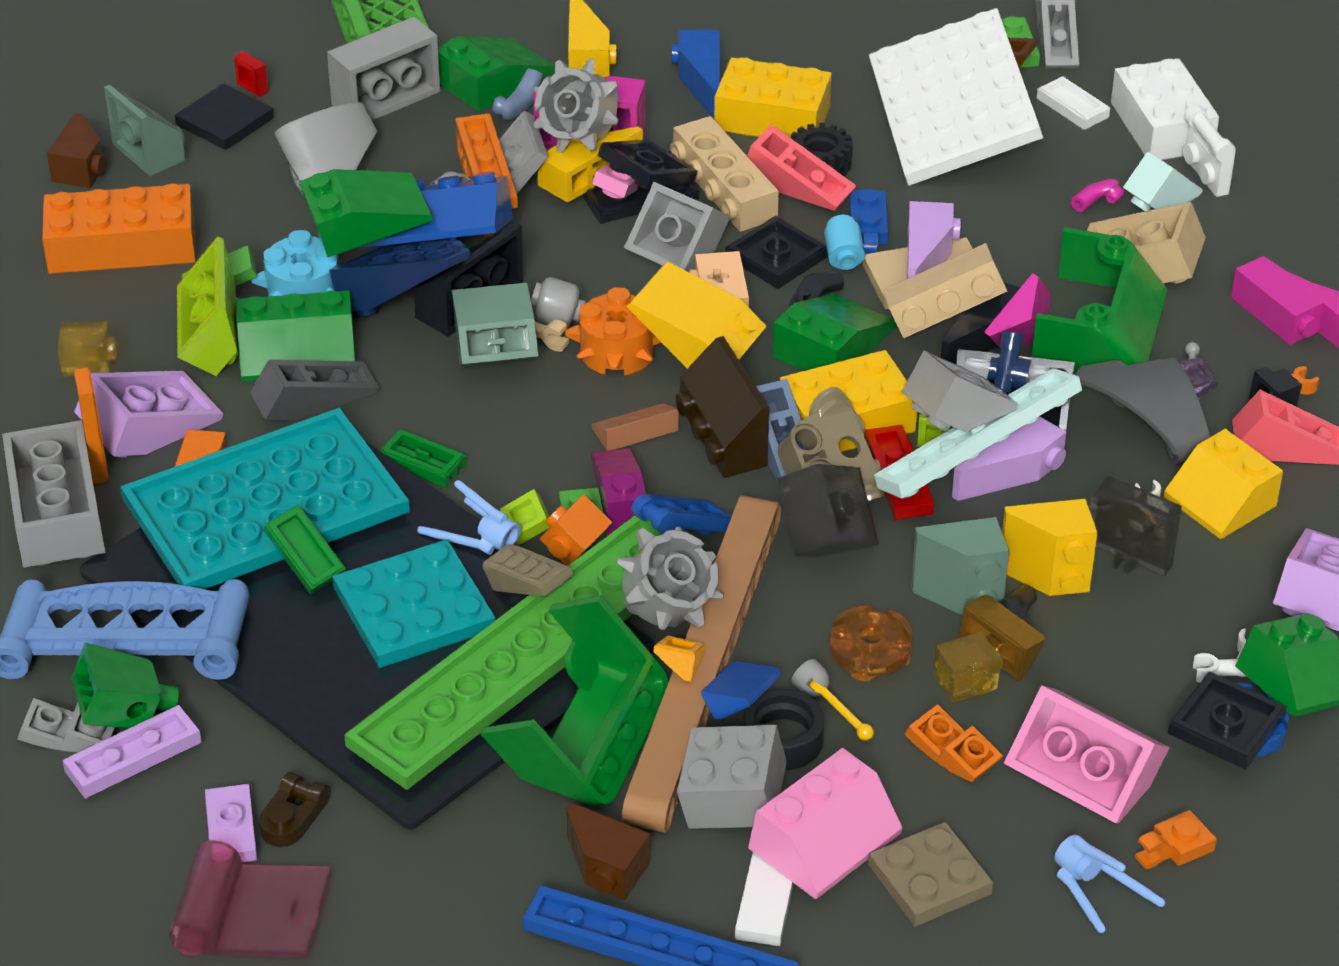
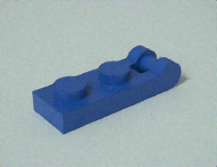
[631,494,732,535]

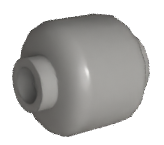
[531,277,585,328]

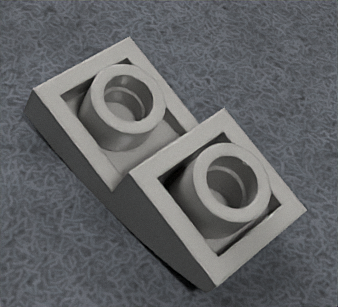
[17,698,115,752]

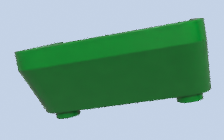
[1032,227,1167,372]
[481,595,668,806]

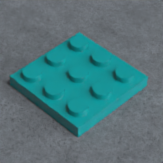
[332,539,496,668]

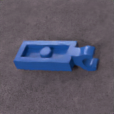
[849,189,888,254]

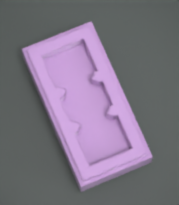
[205,784,257,866]

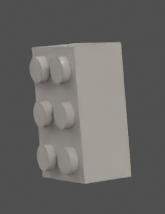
[327,17,440,120]

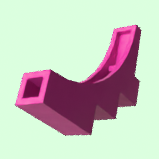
[1231,256,1339,348]

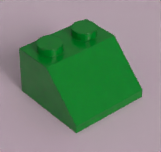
[1235,613,1339,717]

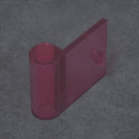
[169,840,332,957]

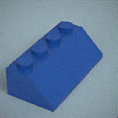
[355,172,513,249]

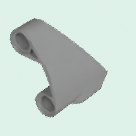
[274,102,378,195]

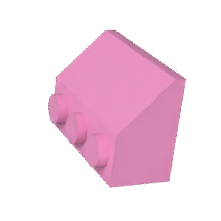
[1004,685,1170,824]
[748,748,902,899]

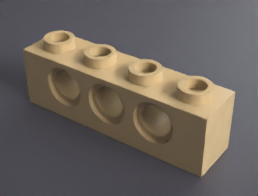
[670,116,779,232]

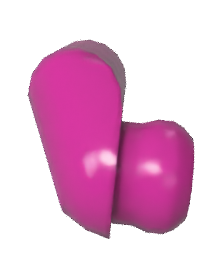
[1071,178,1124,212]

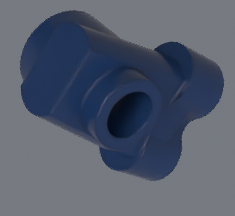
[987,331,1031,392]

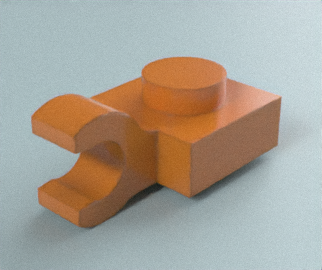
[1135,810,1217,869]

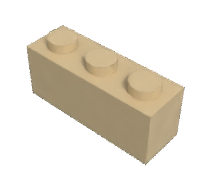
[884,243,1007,338]

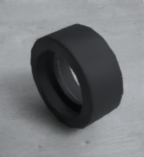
[743,689,825,770]

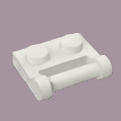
[1183,105,1235,197]

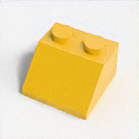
[1164,429,1283,540]
[1002,499,1097,596]

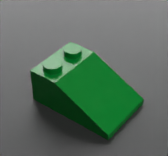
[438,36,555,112]
[299,169,433,258]
[772,293,897,371]

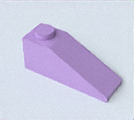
[907,201,960,279]
[952,416,1066,501]

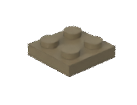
[868,822,993,927]

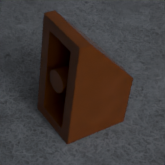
[47,113,106,188]
[566,802,650,900]

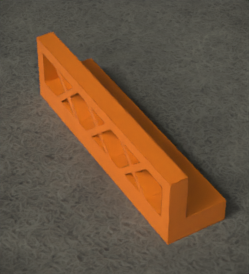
[455,113,518,236]

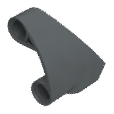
[1075,357,1210,465]

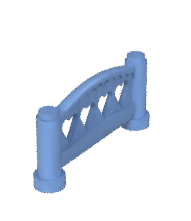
[0,579,250,680]

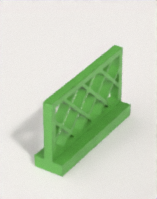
[330,0,428,43]

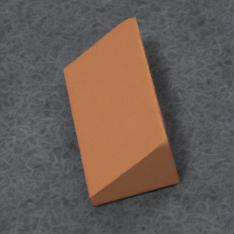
[592,403,679,451]

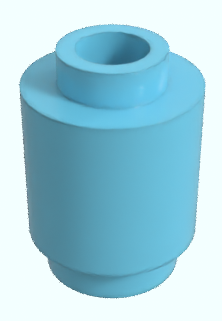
[824,215,865,270]

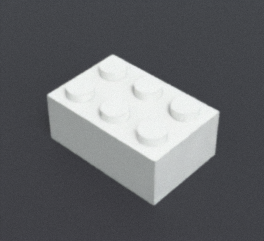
[1111,59,1219,160]

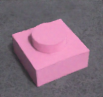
[592,163,638,198]

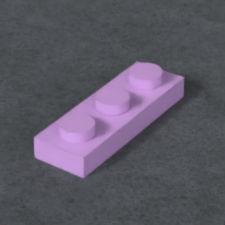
[62,705,201,798]

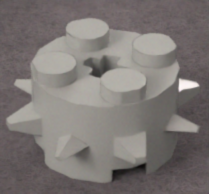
[534,58,619,153]
[617,527,724,630]

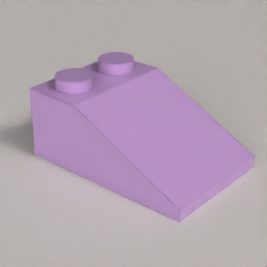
[74,371,224,458]
[1273,528,1339,631]

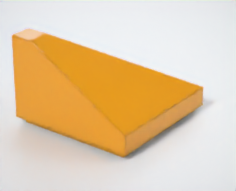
[653,635,706,682]

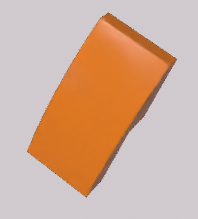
[904,704,1003,782]

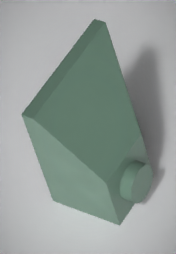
[104,84,186,176]

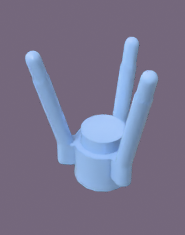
[417,480,521,555]
[1055,835,1165,933]

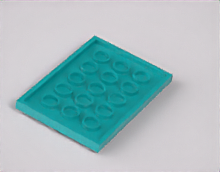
[120,408,410,589]

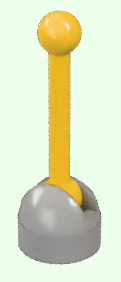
[792,659,874,741]

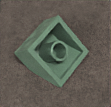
[911,517,1009,616]

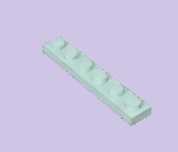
[874,368,1082,498]

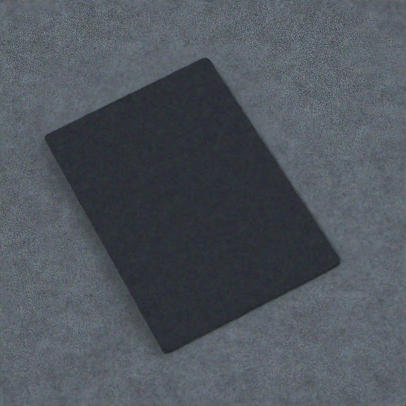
[80,441,654,830]

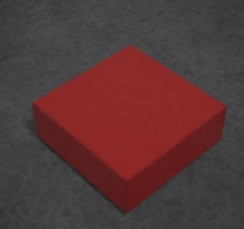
[234,51,268,97]

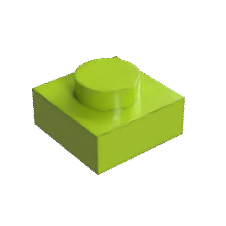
[500,489,550,545]

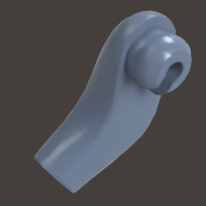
[493,68,543,120]

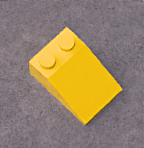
[626,261,767,369]

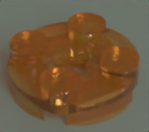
[829,605,913,682]

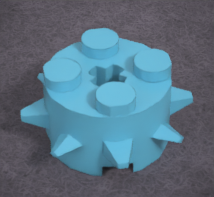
[251,230,339,296]

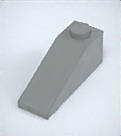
[1035,0,1079,69]

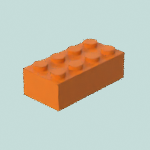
[42,184,195,274]

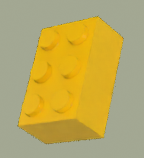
[714,57,832,138]
[780,350,917,452]

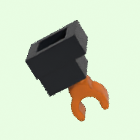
[1249,366,1320,407]

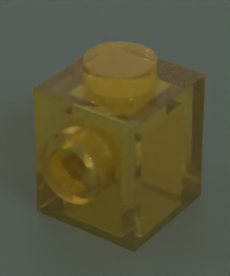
[57,322,117,376]
[933,631,1003,703]

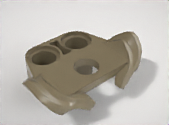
[777,387,885,505]

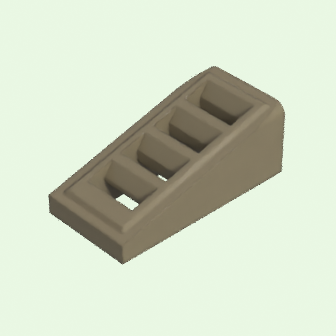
[483,544,573,597]

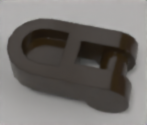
[259,772,330,847]

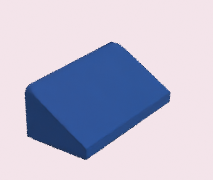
[701,661,781,720]

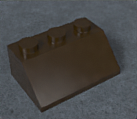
[676,336,769,478]

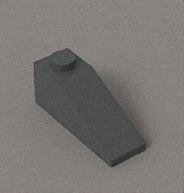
[250,359,379,420]

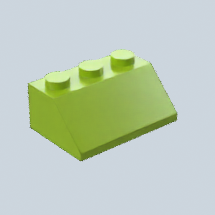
[177,236,239,376]

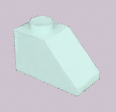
[1123,152,1203,211]

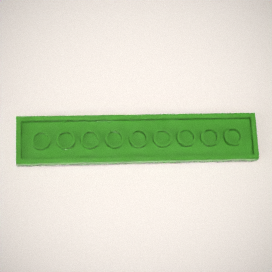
[344,516,663,790]

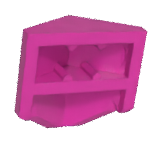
[985,273,1051,349]

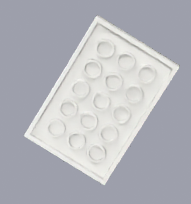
[869,8,1043,185]

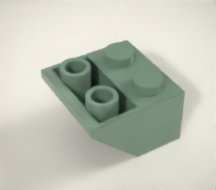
[451,283,538,366]

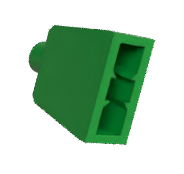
[71,643,179,728]

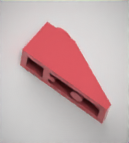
[747,124,857,211]
[1232,390,1339,465]

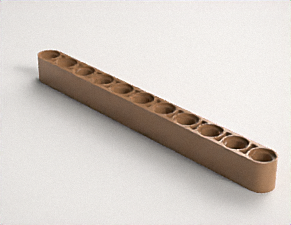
[622,495,781,833]

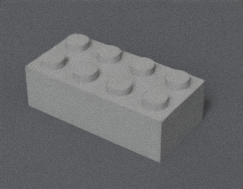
[2,420,105,568]

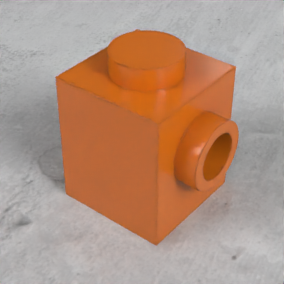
[540,494,613,566]

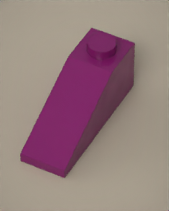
[591,448,646,536]

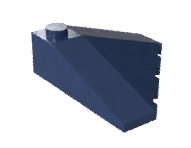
[329,237,471,317]

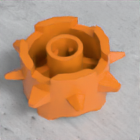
[565,287,661,375]

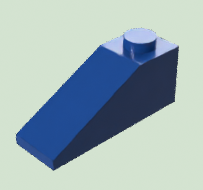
[672,30,720,117]

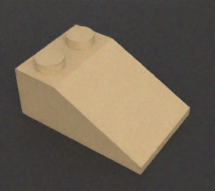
[1087,202,1206,283]

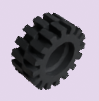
[791,123,853,177]

